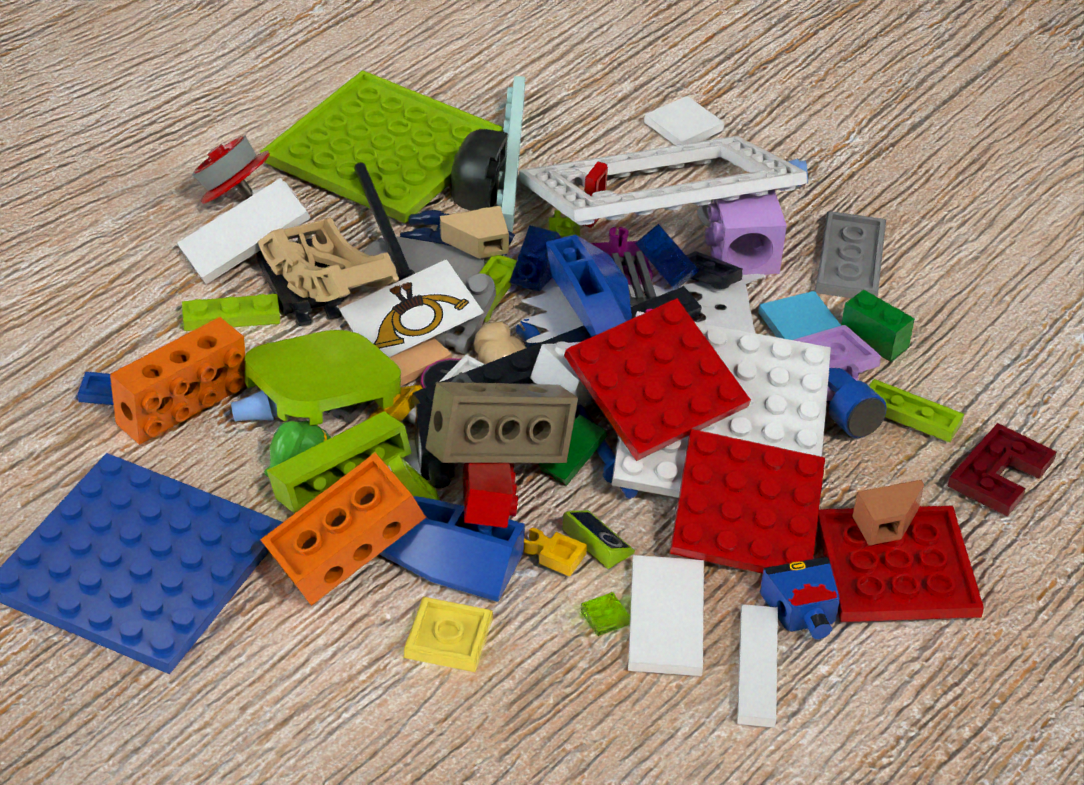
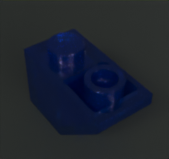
[509,225,562,292]

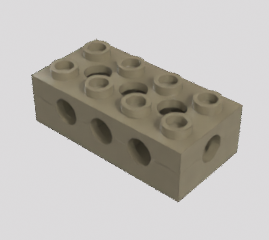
[426,382,578,463]

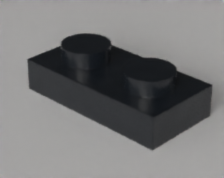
[675,251,743,289]

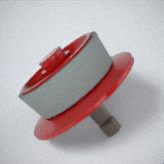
[192,135,270,204]

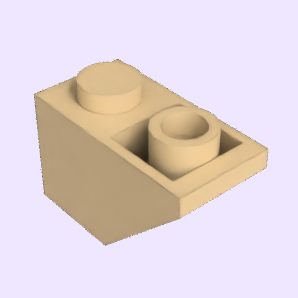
[440,206,509,259]

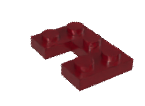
[947,423,1057,517]

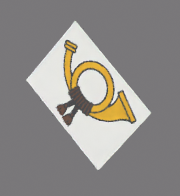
[339,259,484,357]

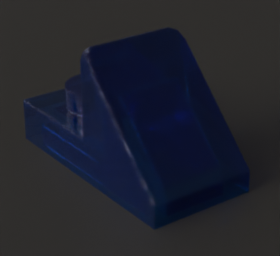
[635,224,698,290]

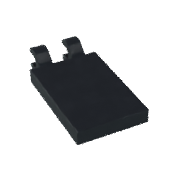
[256,238,344,326]

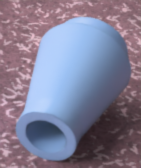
[231,390,277,422]

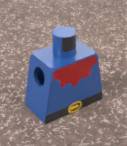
[760,557,839,639]

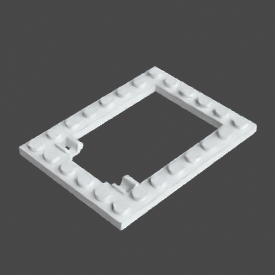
[519,136,807,225]

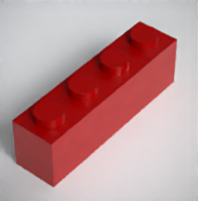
[462,463,518,528]

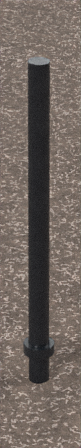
[354,162,415,281]

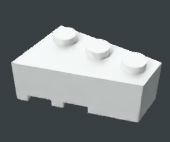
[530,342,593,407]

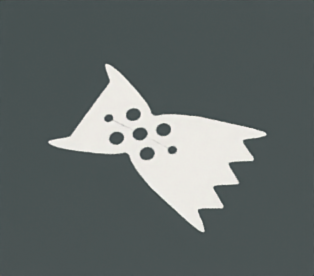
[521,262,765,343]

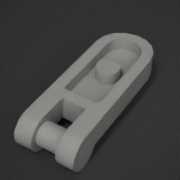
[435,273,496,354]

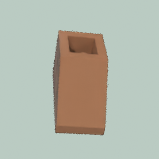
[853,479,924,545]

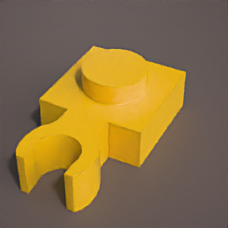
[523,528,587,576]

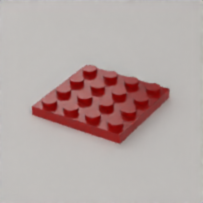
[564,298,751,461]
[669,429,825,574]
[817,505,984,622]

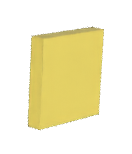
[404,597,493,672]

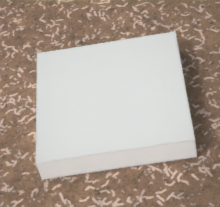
[644,96,725,145]

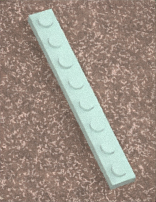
[497,76,525,233]

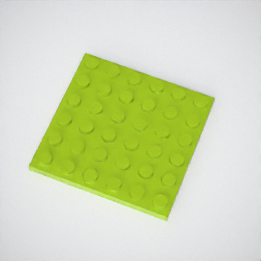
[260,70,503,223]

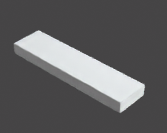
[737,604,778,728]

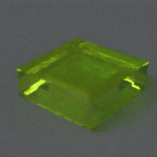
[581,592,630,636]

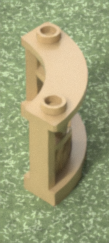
[257,217,399,302]

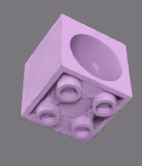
[705,189,787,275]

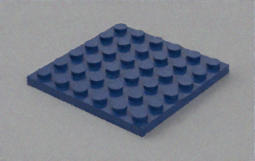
[0,453,283,674]

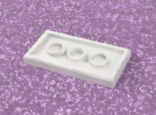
[177,178,311,284]
[628,555,704,676]

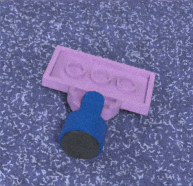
[794,325,887,438]

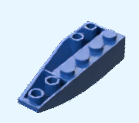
[546,234,632,337]
[380,496,525,602]

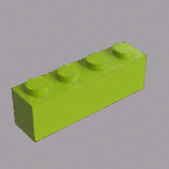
[267,411,412,514]

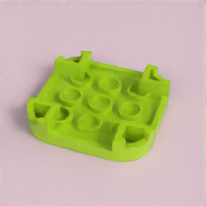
[244,330,401,425]

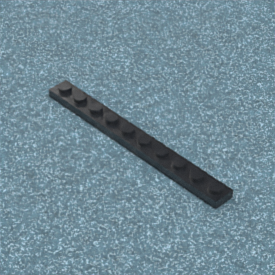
[412,286,702,407]

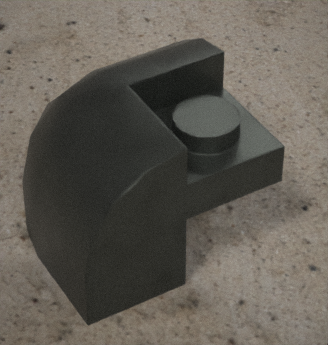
[451,129,508,211]

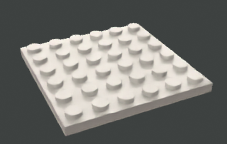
[611,311,831,498]

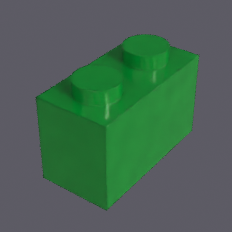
[841,289,915,362]

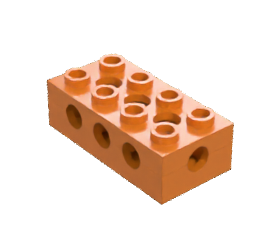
[110,317,247,445]
[260,452,426,606]

